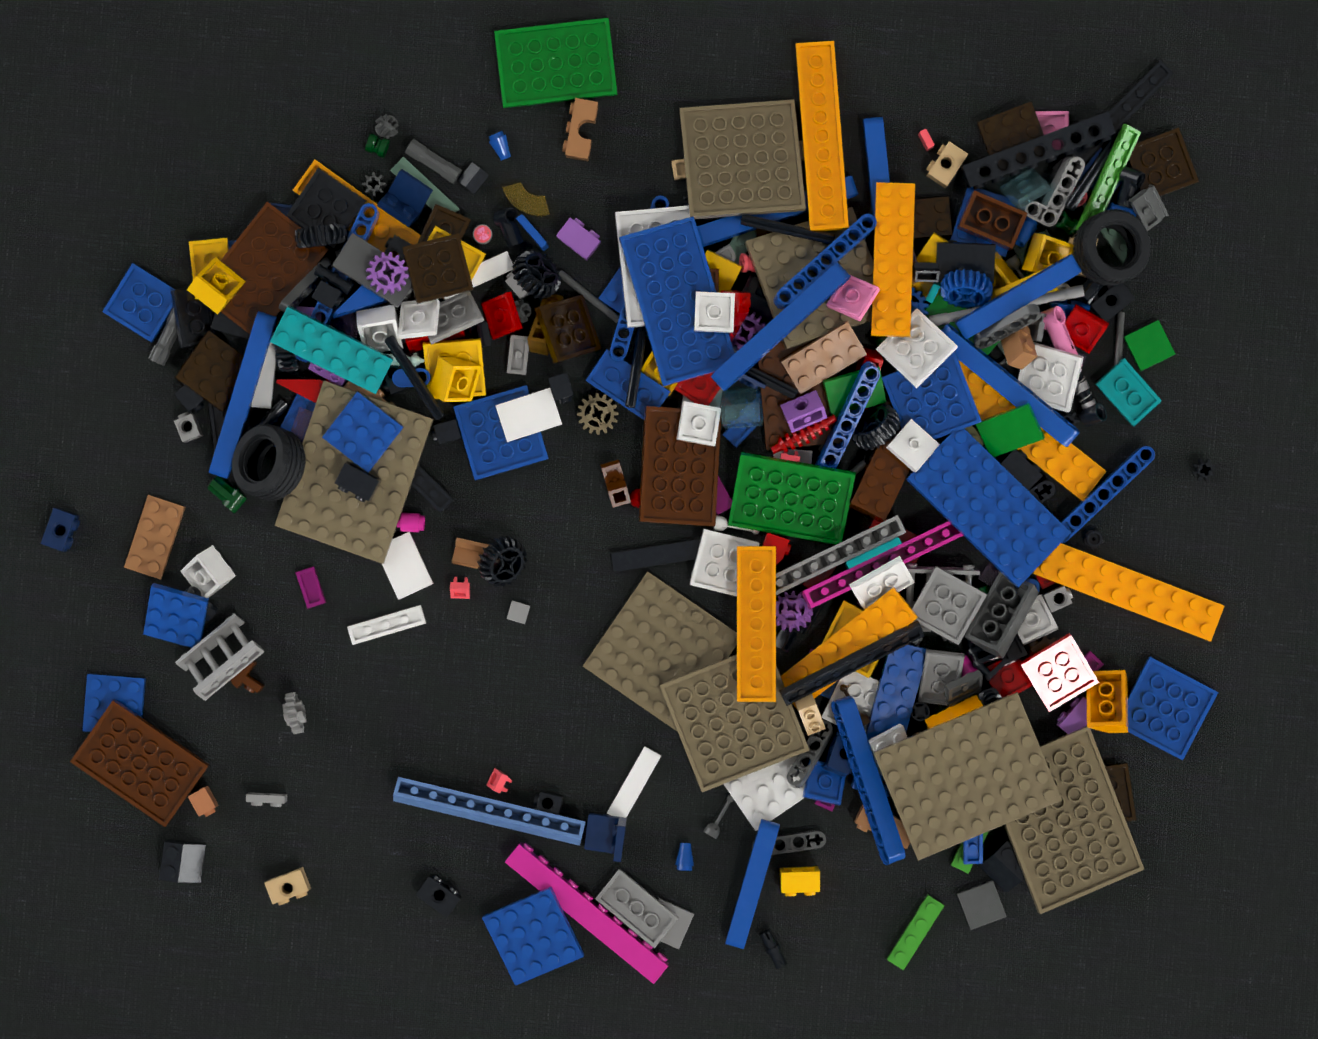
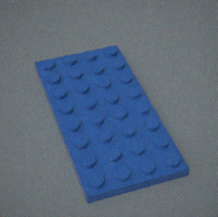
[619,216,735,387]
[906,425,1071,588]

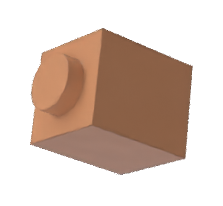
[188,786,219,817]

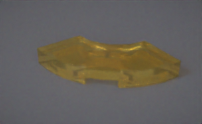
[502,182,550,216]

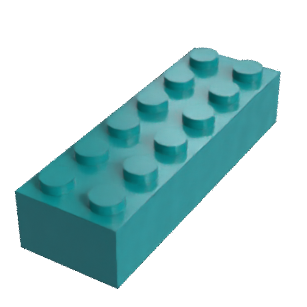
[270,305,393,394]

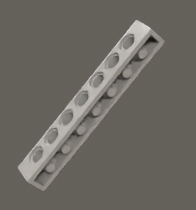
[776,515,906,595]

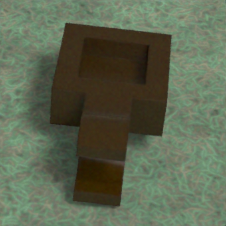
[1026,636,1056,658]

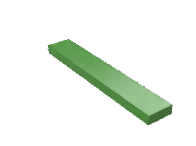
[1075,124,1141,230]

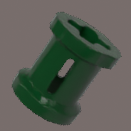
[1054,211,1079,235]

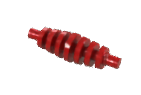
[770,414,837,454]

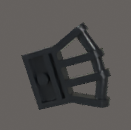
[964,633,1028,682]

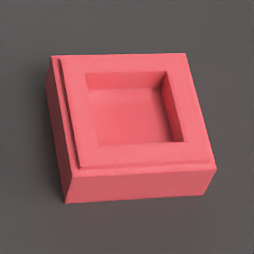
[918,129,935,151]

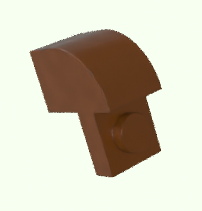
[600,459,631,508]
[231,660,265,693]

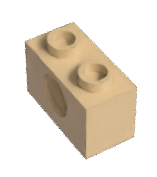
[926,141,968,188]
[795,694,826,736]
[265,867,311,905]

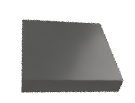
[957,880,1007,930]

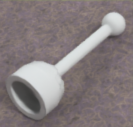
[713,515,759,534]

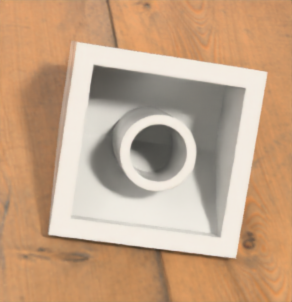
[356,305,403,352]
[181,545,236,598]

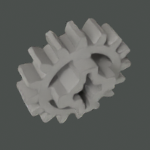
[282,692,307,734]

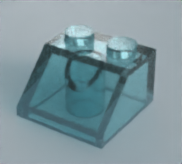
[721,388,763,429]

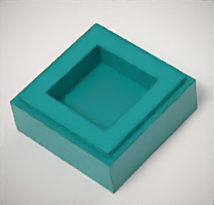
[926,281,941,303]

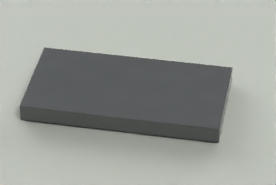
[332,233,412,308]

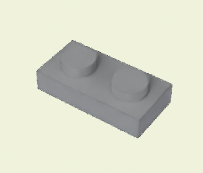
[507,335,529,375]
[246,792,287,807]

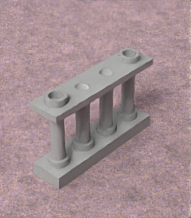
[906,563,980,616]
[175,614,264,701]

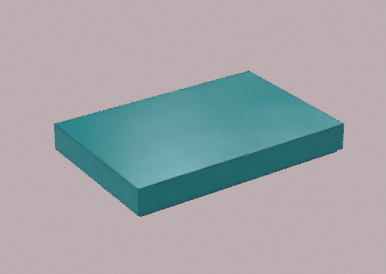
[1095,358,1162,427]
[844,537,902,570]

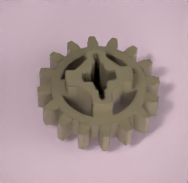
[577,393,619,435]

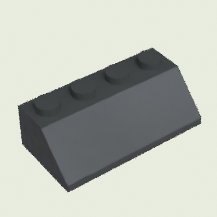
[964,572,1039,659]

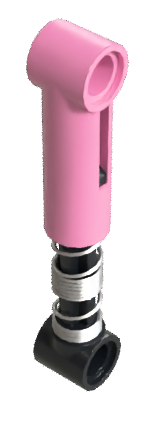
[1040,306,1107,427]

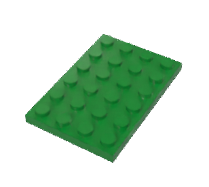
[494,18,617,108]
[728,452,856,545]

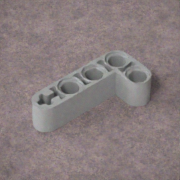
[1020,155,1085,227]

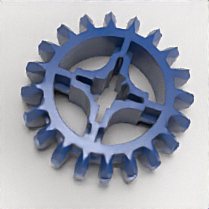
[940,269,993,309]

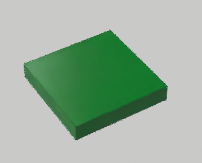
[1123,320,1175,371]

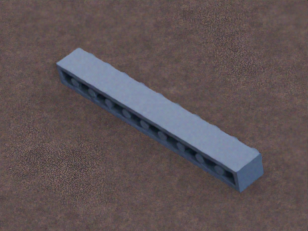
[393,777,585,846]

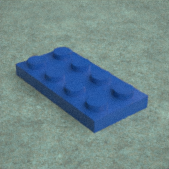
[586,349,671,420]

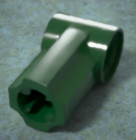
[207,476,247,513]

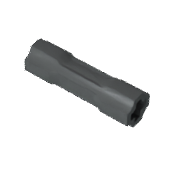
[405,139,462,184]
[148,307,178,366]

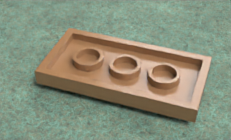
[781,321,867,394]
[124,495,186,579]

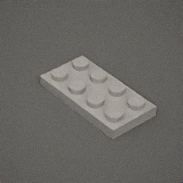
[595,869,679,948]

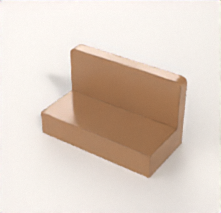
[452,538,488,569]

